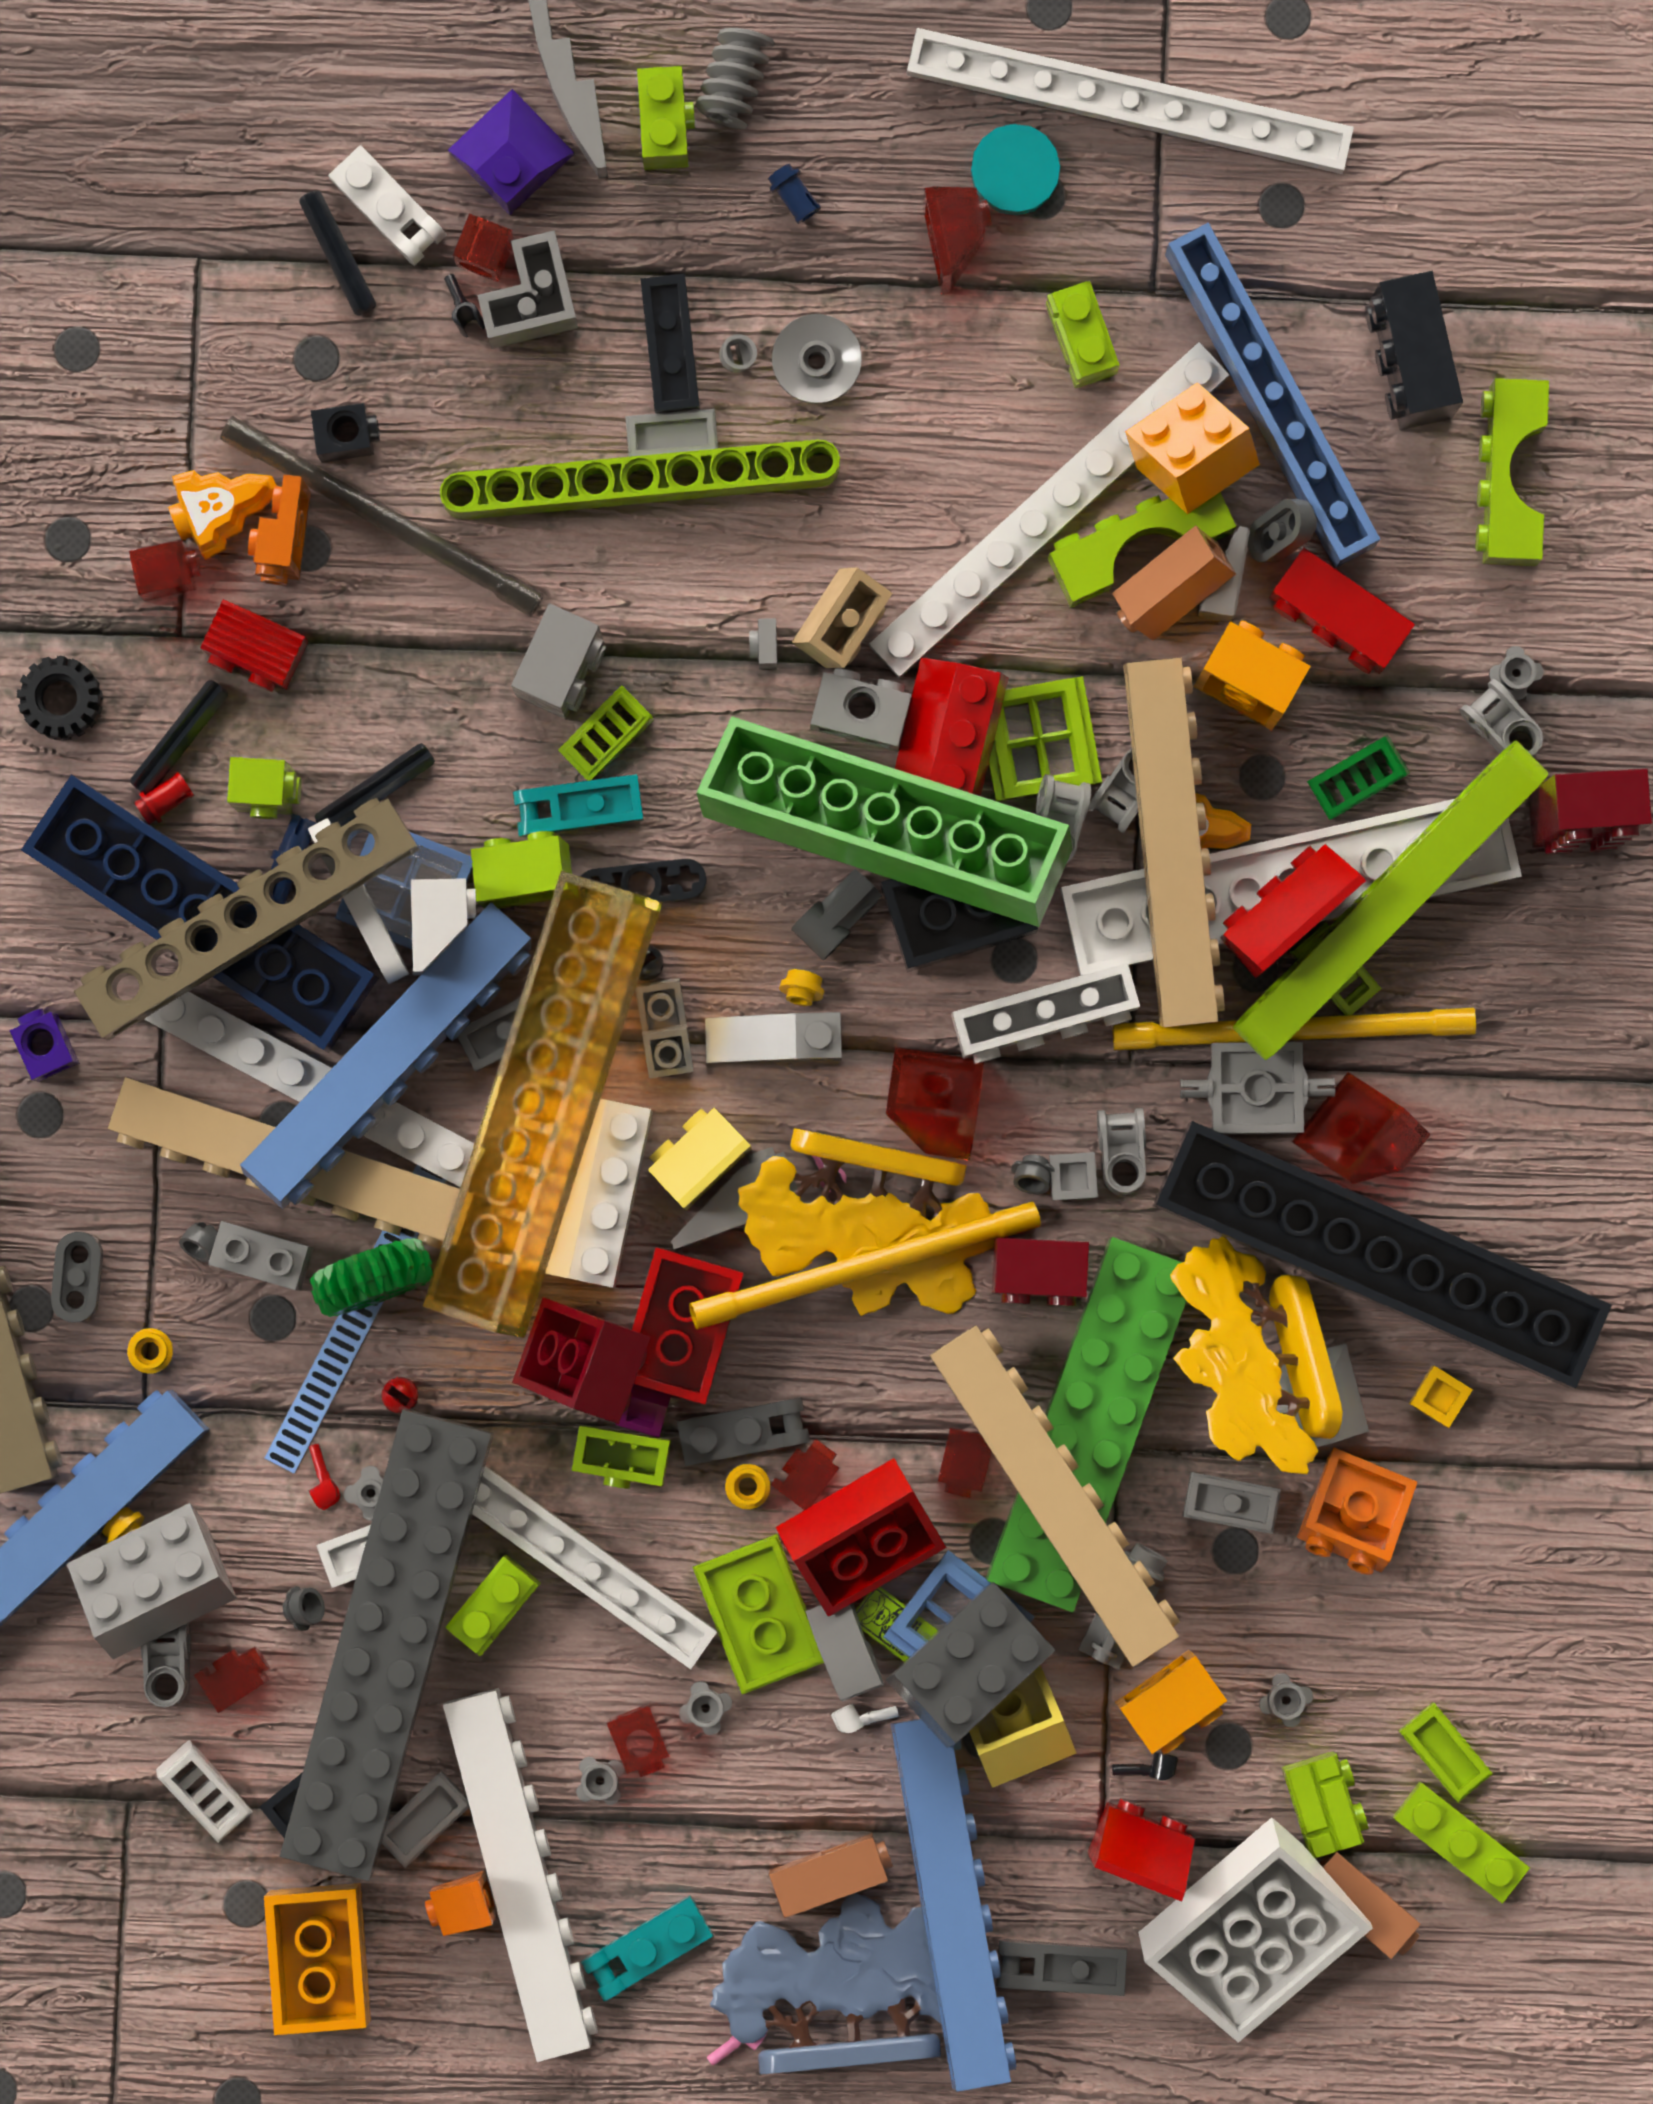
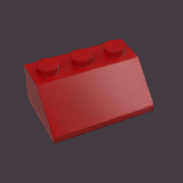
[895,657,1009,796]
[1220,844,1366,978]

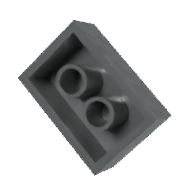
[885,1582,1056,1748]

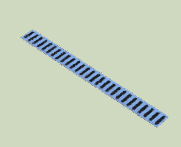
[264,1165,446,1473]

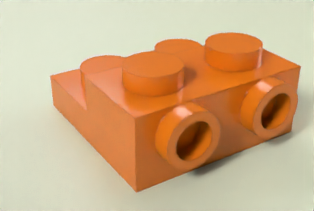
[248,474,311,586]
[1297,1447,1418,1575]

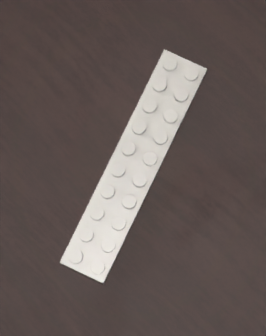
[1060,799,1522,976]

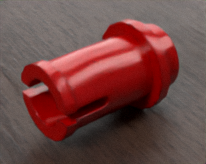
[134,772,194,825]

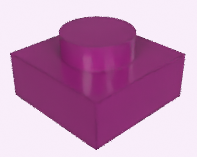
[616,1384,671,1437]

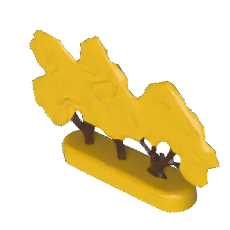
[738,1128,996,1316]
[1170,1237,1343,1474]

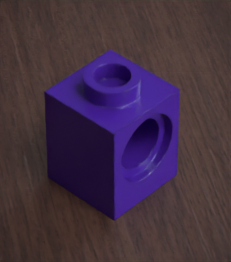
[9,1008,80,1082]

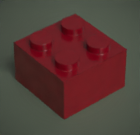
[992,1238,1089,1306]

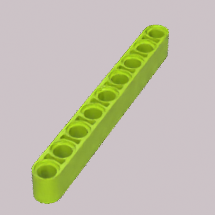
[440,439,840,520]
[1233,740,1549,1060]

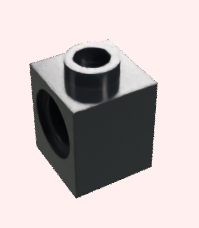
[310,403,380,463]

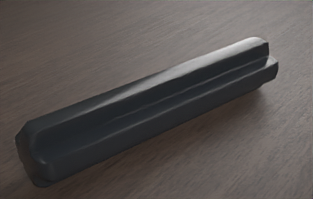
[299,190,376,316]
[130,679,228,795]
[314,743,435,827]

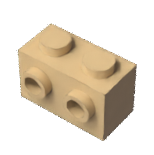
[791,567,893,668]

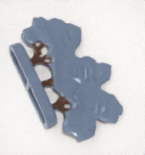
[710,1893,941,2074]

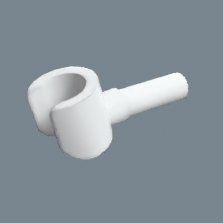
[831,1703,899,1733]

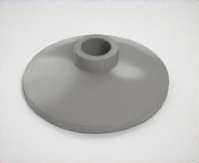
[772,314,862,404]

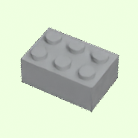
[66,1503,237,1659]

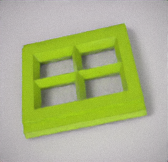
[989,676,1102,802]

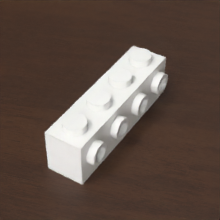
[951,963,1140,1064]

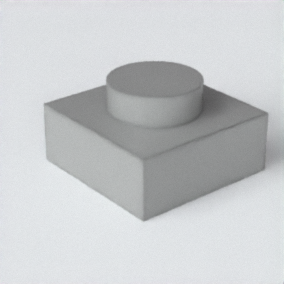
[749,618,777,670]
[1049,1152,1098,1201]

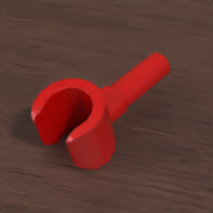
[309,1444,341,1511]

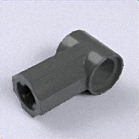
[791,869,882,961]

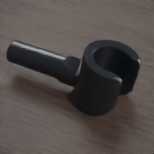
[444,274,485,338]
[1112,1752,1178,1780]

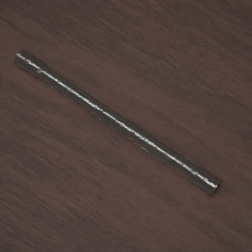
[220,416,544,617]

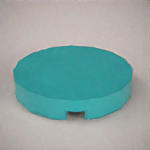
[971,124,1060,215]

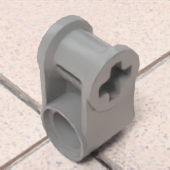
[1459,679,1543,757]
[1088,748,1138,833]
[1035,774,1091,863]
[1097,1108,1146,1196]
[141,1622,191,1708]

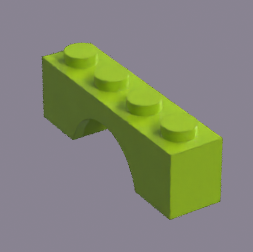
[1475,378,1549,566]
[1048,492,1237,608]

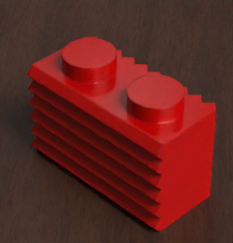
[200,599,309,692]

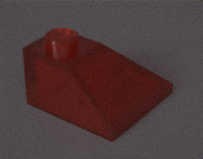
[923,186,992,295]
[885,1047,984,1161]
[1292,1072,1431,1184]

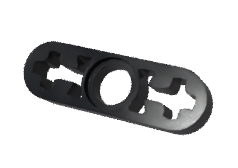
[576,858,707,911]

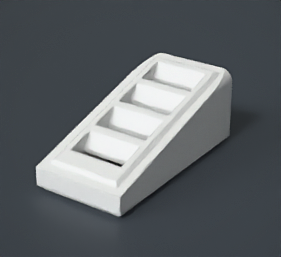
[156,1740,252,1843]

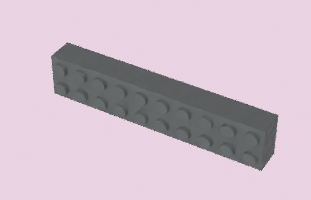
[279,1409,494,1881]

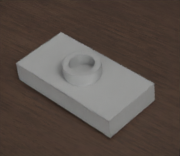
[1182,1472,1281,1534]

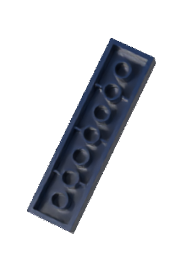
[21,774,379,1053]

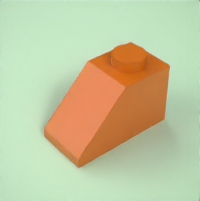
[425,1870,498,1936]

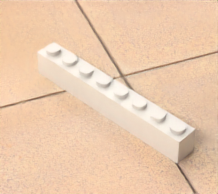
[443,1688,598,2062]

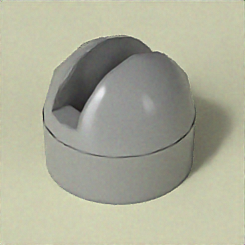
[719,334,757,373]

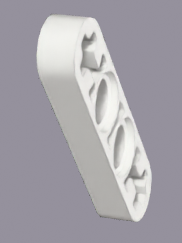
[308,818,409,984]

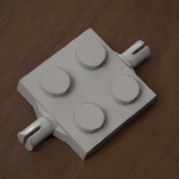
[1180,1042,1335,1134]

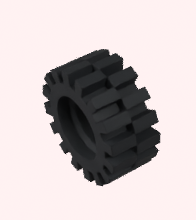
[17,656,103,741]

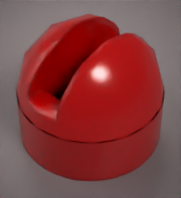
[381,1377,419,1414]

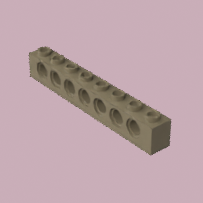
[74,798,420,1040]

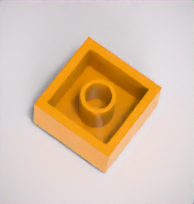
[1125,382,1260,514]
[1115,1650,1227,1755]

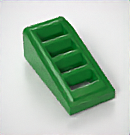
[1307,735,1410,820]

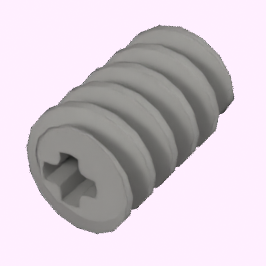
[695,28,775,129]

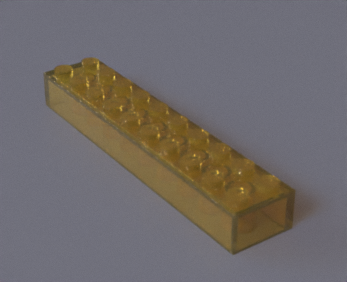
[423,871,662,1338]

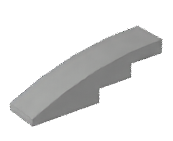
[528,0,608,178]

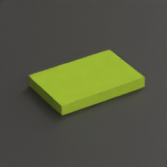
[692,1534,824,1695]

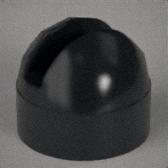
[627,944,664,981]

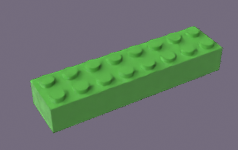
[696,716,1073,927]
[986,1237,1186,1613]

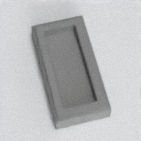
[625,409,718,457]
[382,1770,470,1868]

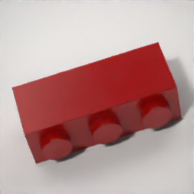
[1269,547,1415,674]

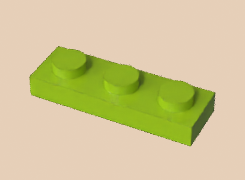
[1392,1782,1530,1904]

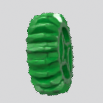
[310,1238,434,1317]

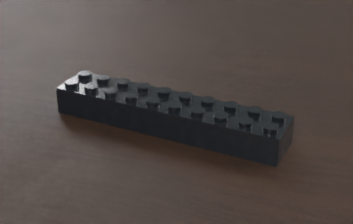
[1153,1121,1612,1389]

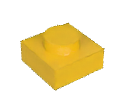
[1408,1365,1473,1428]

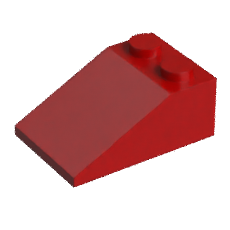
[1087,1798,1195,1902]

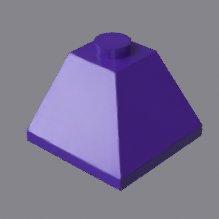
[448,89,574,215]

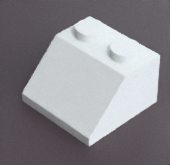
[411,878,476,976]

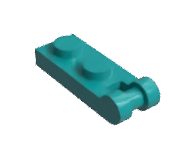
[513,774,644,837]
[580,1895,714,2002]

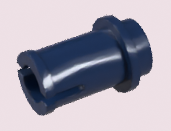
[768,163,821,224]

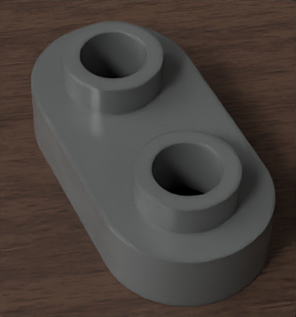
[1248,499,1317,563]
[51,1232,103,1322]

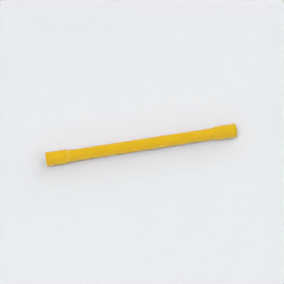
[1112,1008,1476,1050]
[689,1201,1041,1330]

